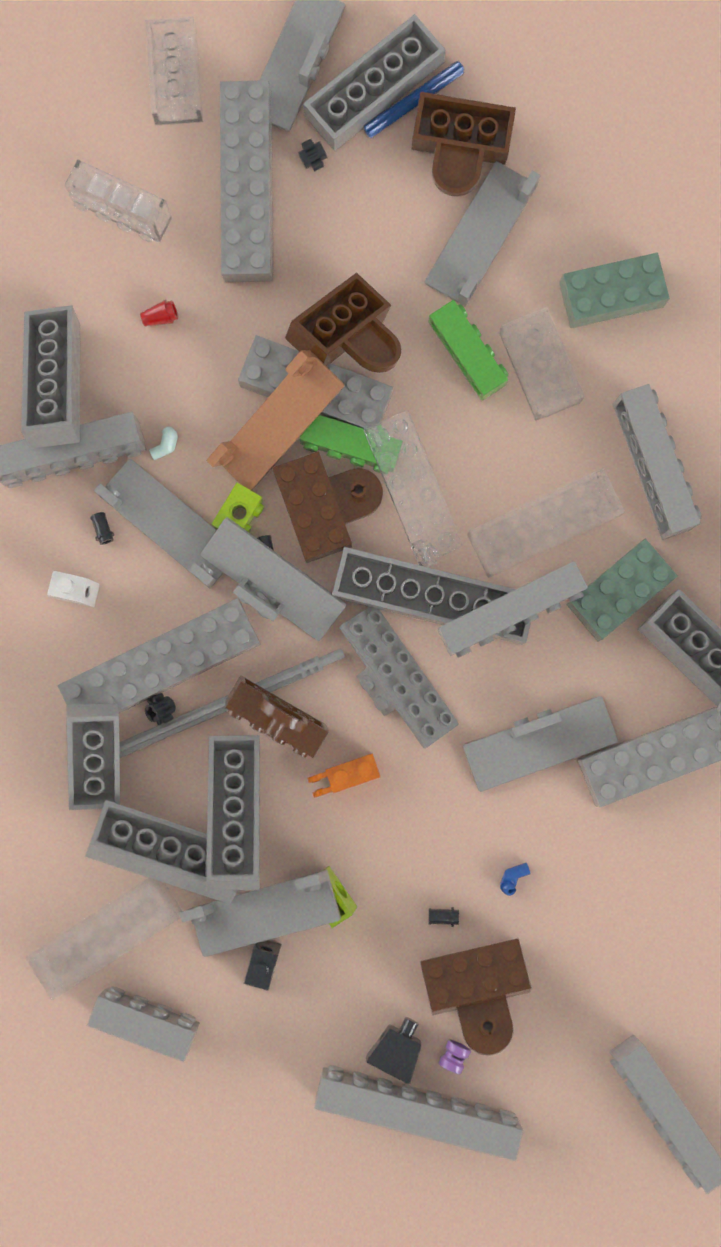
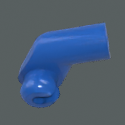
[500,863,531,896]

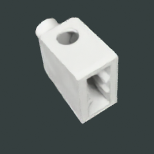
[47,571,100,607]

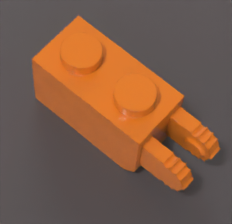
[307,753,381,798]

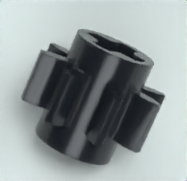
[298,139,327,172]
[145,693,176,726]

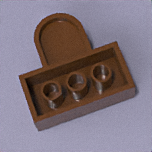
[411,92,516,196]
[285,272,401,373]
[272,451,383,564]
[225,675,329,758]
[420,938,532,1056]

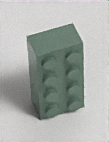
[559,252,670,328]
[566,538,677,641]

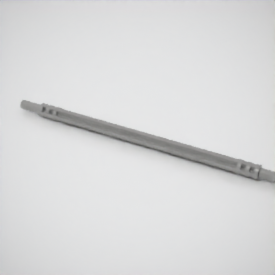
[119,649,345,758]

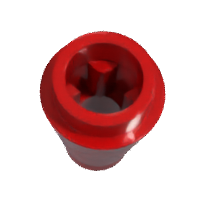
[140,300,178,327]

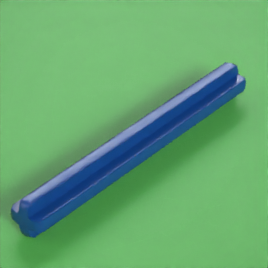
[364,61,464,138]

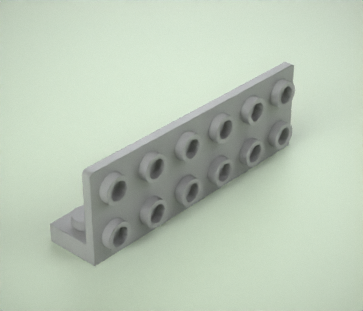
[425,162,540,307]
[94,459,224,588]
[180,870,341,957]

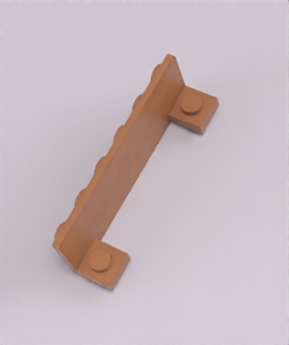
[206,350,345,491]

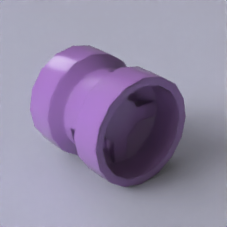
[438,1039,471,1074]

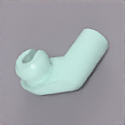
[149,426,178,461]

